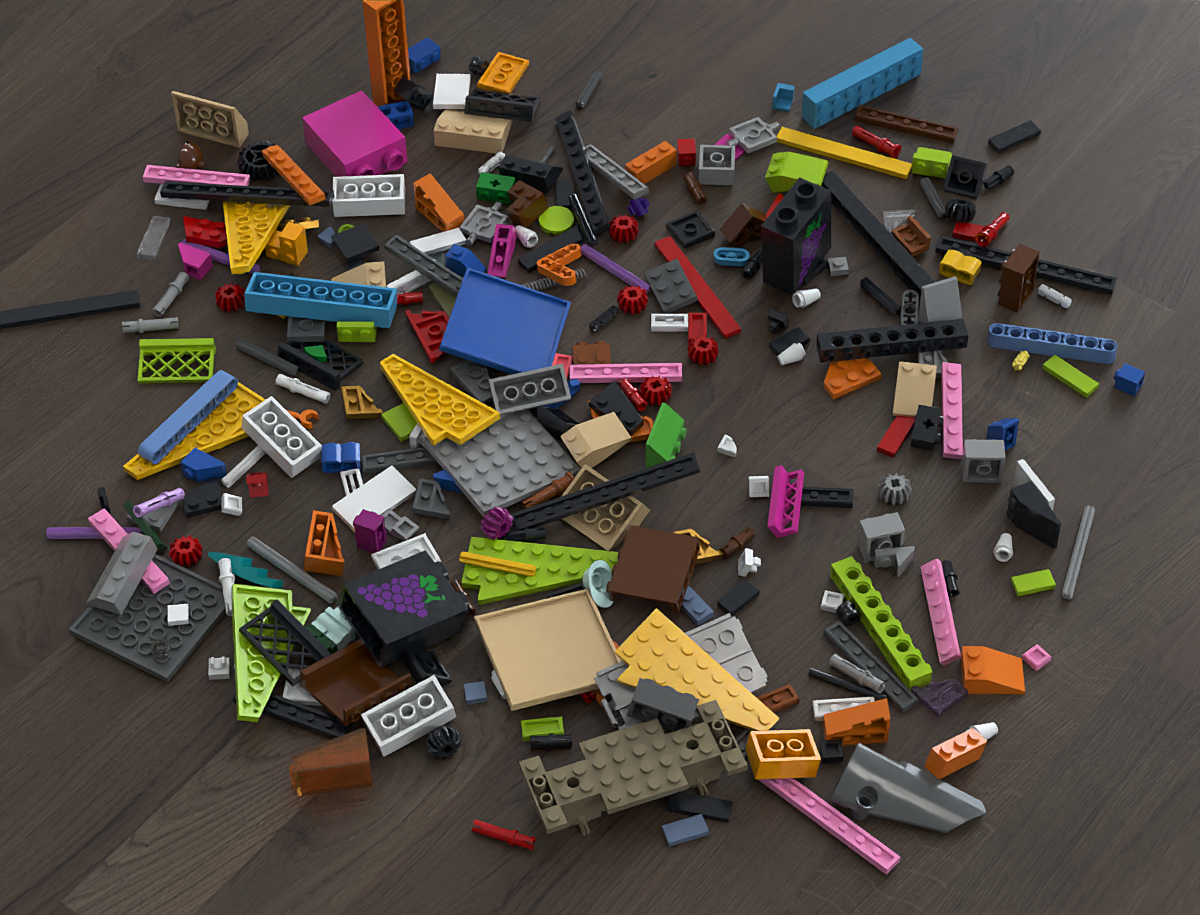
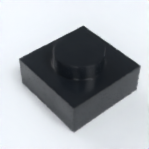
[820,739,844,763]

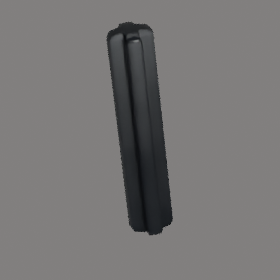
[860,277,901,315]

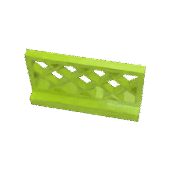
[138,338,216,384]

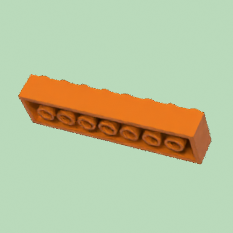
[362,0,411,106]

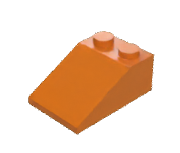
[960,646,1025,694]

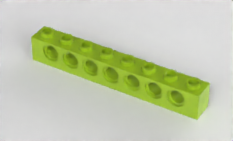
[830,556,933,692]

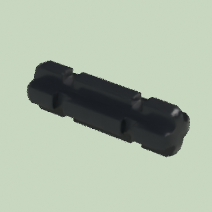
[589,305,619,332]

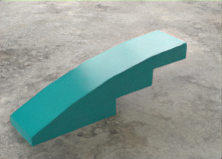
[208,552,284,588]

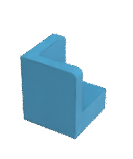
[772,83,795,112]

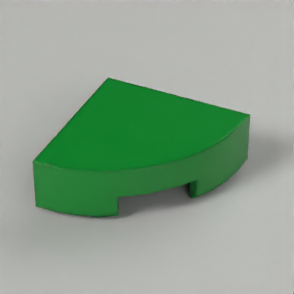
[304,345,327,362]

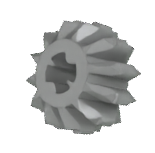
[878,472,912,505]

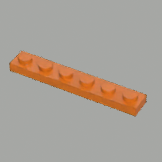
[262,145,325,206]

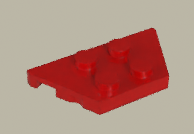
[183,216,228,248]
[405,310,449,364]

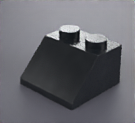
[943,155,989,198]

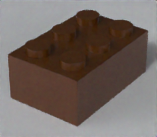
[997,244,1040,313]

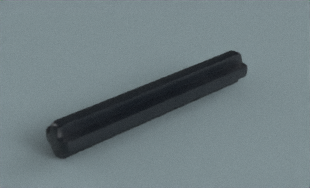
[568,194,598,247]

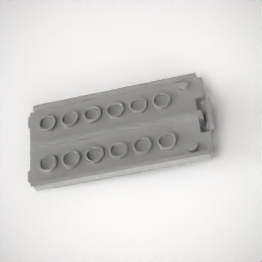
[594,613,768,733]

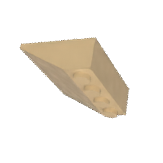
[171,91,249,148]
[433,109,513,154]
[561,464,650,551]

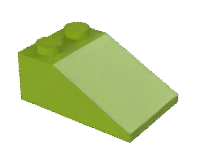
[765,152,828,193]

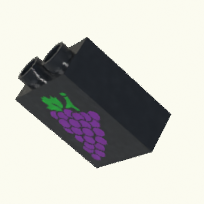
[761,177,831,296]
[338,550,470,668]

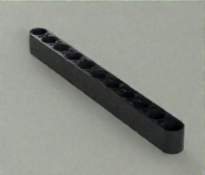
[821,171,935,300]

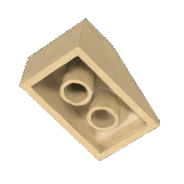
[331,261,386,287]
[893,361,937,418]
[560,412,632,468]

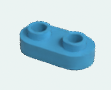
[713,247,750,266]

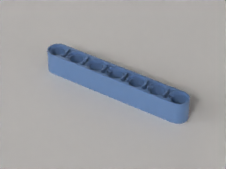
[987,323,1118,364]
[138,370,238,464]

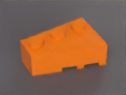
[303,510,344,577]
[823,698,890,746]

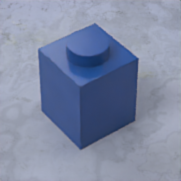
[1114,363,1145,396]

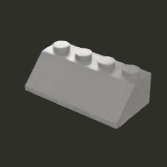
[489,364,571,415]
[86,532,157,615]

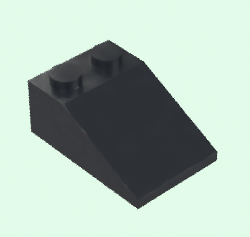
[1006,481,1061,549]

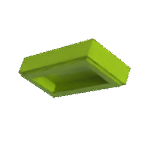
[1011,569,1056,597]
[521,717,564,742]

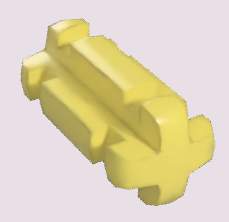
[1012,350,1030,371]

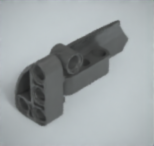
[830,743,986,833]

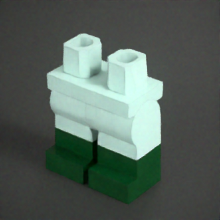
[304,607,356,654]

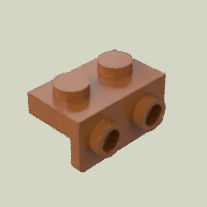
[891,216,931,257]
[572,341,611,365]

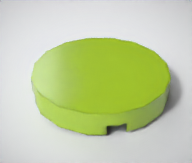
[539,206,574,235]

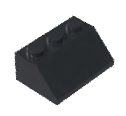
[498,155,563,193]

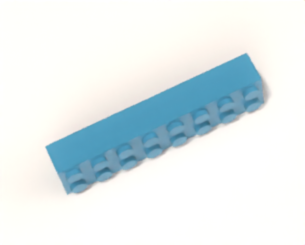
[801,37,923,129]
[245,272,397,328]

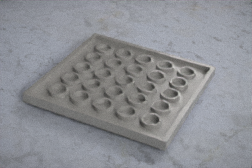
[422,408,581,517]

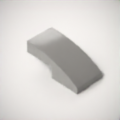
[381,509,419,541]

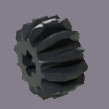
[945,198,976,223]
[425,725,462,760]

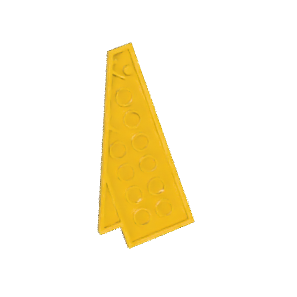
[223,201,290,274]
[380,354,500,446]
[123,382,266,480]
[614,608,779,731]

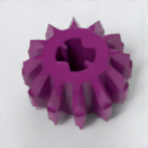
[480,506,513,540]

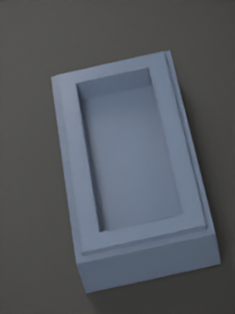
[662,814,709,847]

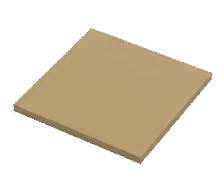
[474,589,621,711]

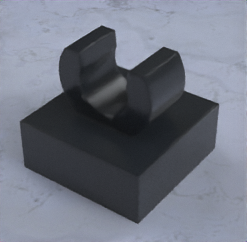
[768,309,789,334]

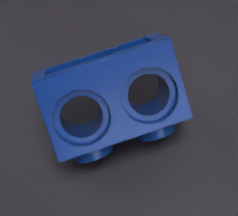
[377,100,414,129]

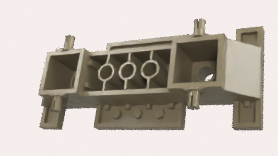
[519,700,748,836]

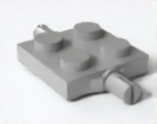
[726,117,780,154]
[460,201,508,246]

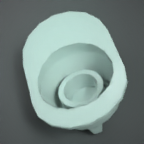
[582,560,613,608]

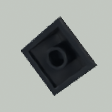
[537,406,580,444]
[404,646,452,687]

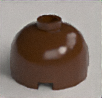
[175,140,205,170]

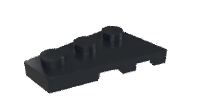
[589,381,643,436]

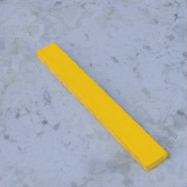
[777,127,912,180]

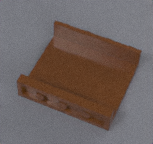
[606,525,701,614]
[300,640,411,726]

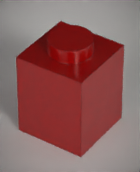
[677,139,696,166]

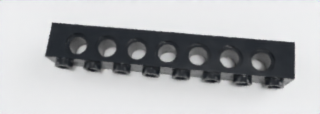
[816,319,969,363]

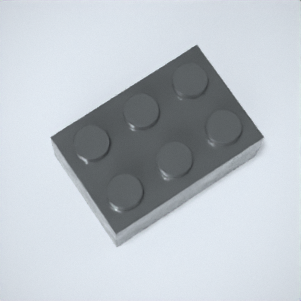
[627,678,699,732]

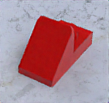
[246,472,269,498]

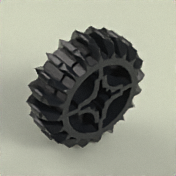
[238,141,280,182]

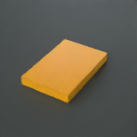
[477,52,529,93]

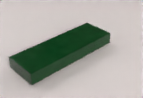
[123,501,167,552]

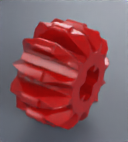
[609,214,639,243]
[215,282,245,313]
[617,284,648,315]
[687,335,719,366]
[640,375,672,406]
[169,535,203,568]

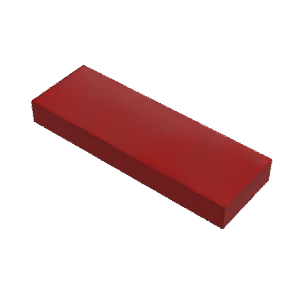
[877,416,916,458]

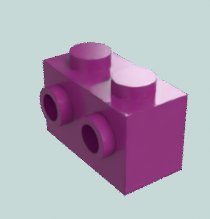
[353,509,387,553]

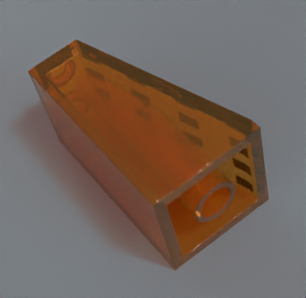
[289,728,373,796]

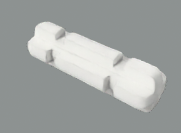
[478,152,505,175]
[1038,284,1072,308]

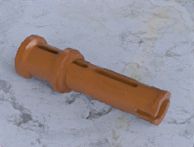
[521,471,575,509]

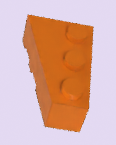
[413,173,465,232]

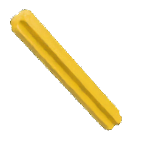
[459,551,536,577]

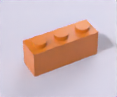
[625,141,677,184]
[924,728,988,780]

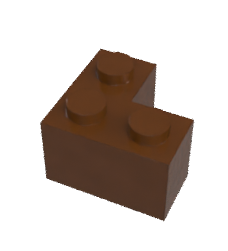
[507,180,549,228]
[719,203,767,247]

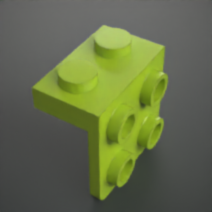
[911,147,952,179]
[337,321,377,342]

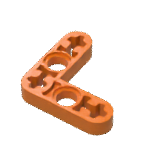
[537,244,581,286]

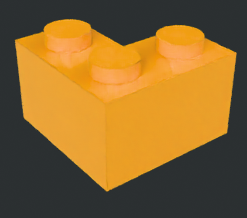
[265,222,308,266]

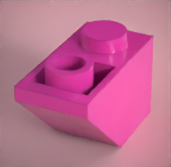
[178,242,213,280]

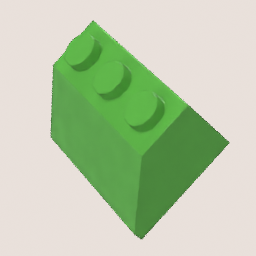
[646,403,687,468]

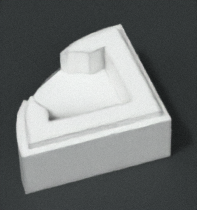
[717,435,737,458]

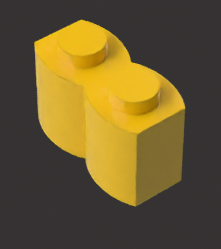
[939,250,982,285]

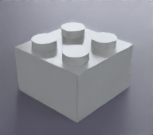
[699,145,735,185]
[962,439,1005,483]
[858,512,905,563]

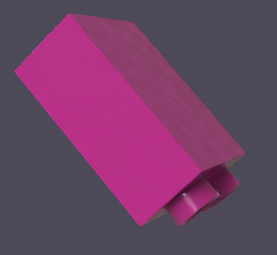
[302,90,407,177]

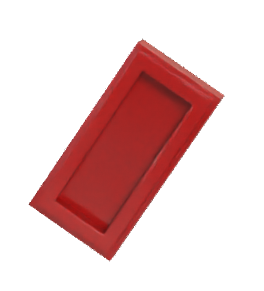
[952,221,986,242]
[688,313,707,343]

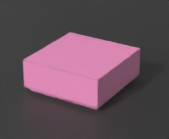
[1022,644,1051,671]

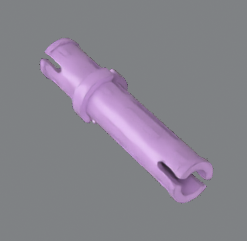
[133,488,185,517]

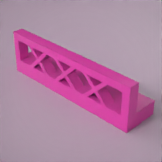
[767,465,804,538]

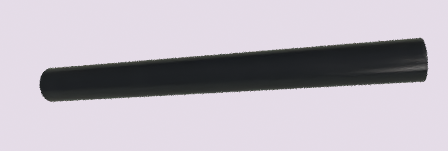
[808,668,888,700]

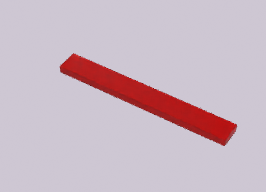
[654,236,741,339]

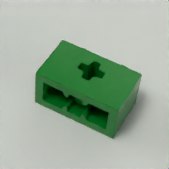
[476,172,516,204]

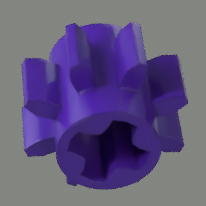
[627,197,650,217]

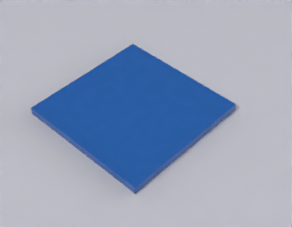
[439,267,571,374]

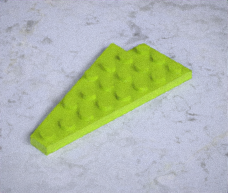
[461,537,618,605]
[231,584,311,722]

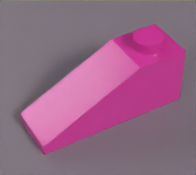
[488,224,517,278]

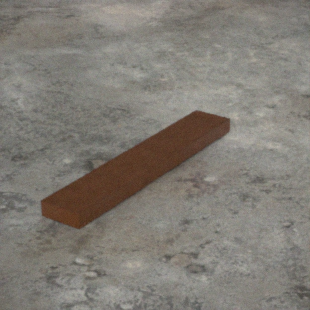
[854,105,959,144]

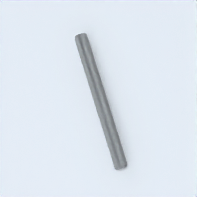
[1061,506,1095,600]
[247,536,337,604]

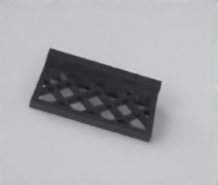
[465,89,541,122]
[278,339,364,391]
[239,599,331,687]

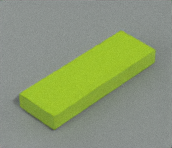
[1042,355,1099,398]

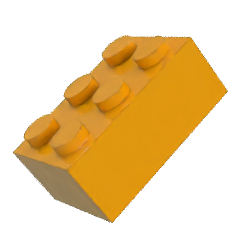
[745,729,821,779]

